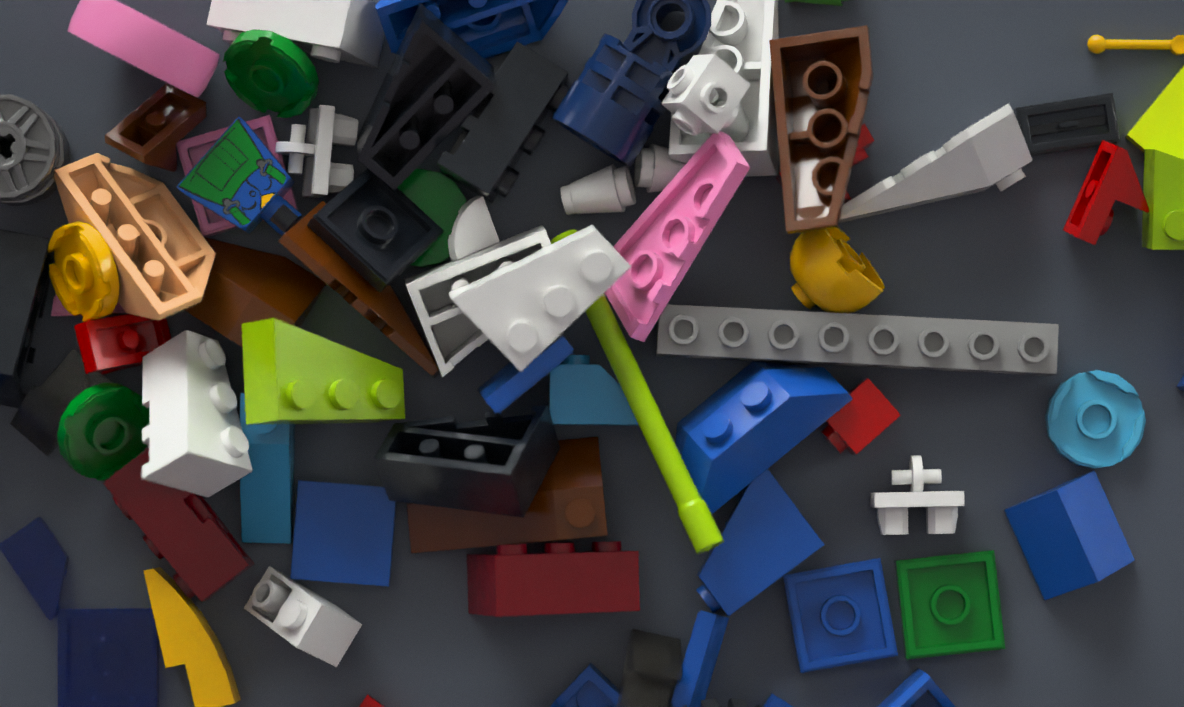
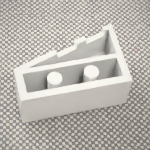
[206,0,385,68]
[405,225,551,377]
[449,225,632,371]
[142,330,253,497]

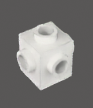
[661,54,751,135]

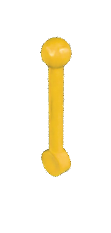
[1087,35,1184,56]

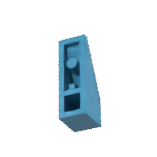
[240,393,295,544]

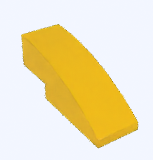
[144,567,241,707]

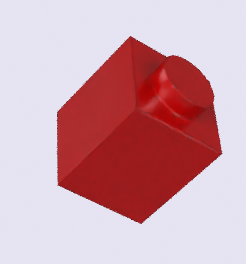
[821,378,901,455]

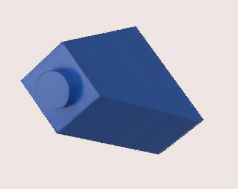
[696,469,824,617]

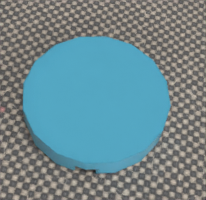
[1045,370,1146,469]

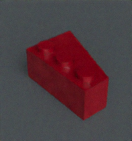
[103,447,254,602]
[467,541,640,617]

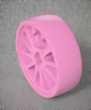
[68,0,220,98]

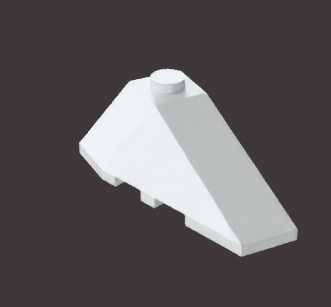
[669,0,779,177]
[839,103,1033,223]

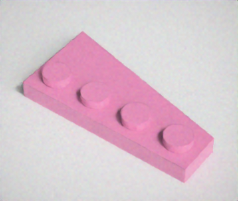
[604,131,750,342]

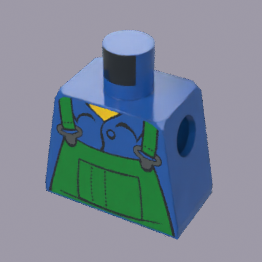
[176,116,302,236]

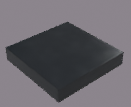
[307,168,444,293]

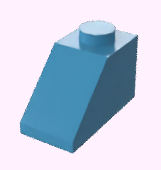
[550,355,639,426]

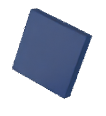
[477,334,574,414]
[290,480,397,587]
[782,558,898,673]

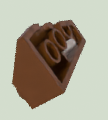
[769,25,874,234]
[278,201,440,378]
[183,237,327,348]
[407,437,608,553]

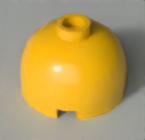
[790,227,885,313]

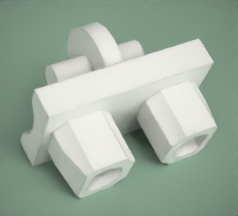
[275,105,358,198]
[870,455,965,535]

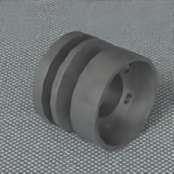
[0,94,70,206]

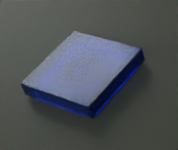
[58,608,159,707]

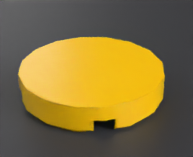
[48,221,120,321]

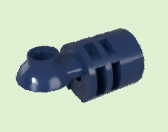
[552,0,711,167]

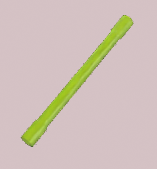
[550,229,724,554]

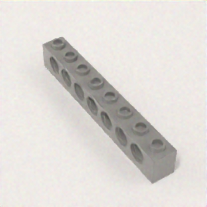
[656,304,1059,376]

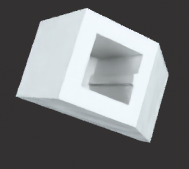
[244,566,362,667]

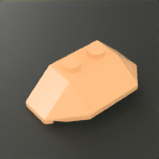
[53,153,216,320]

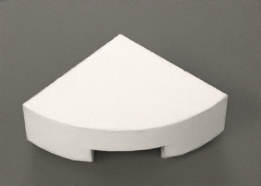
[448,196,500,260]

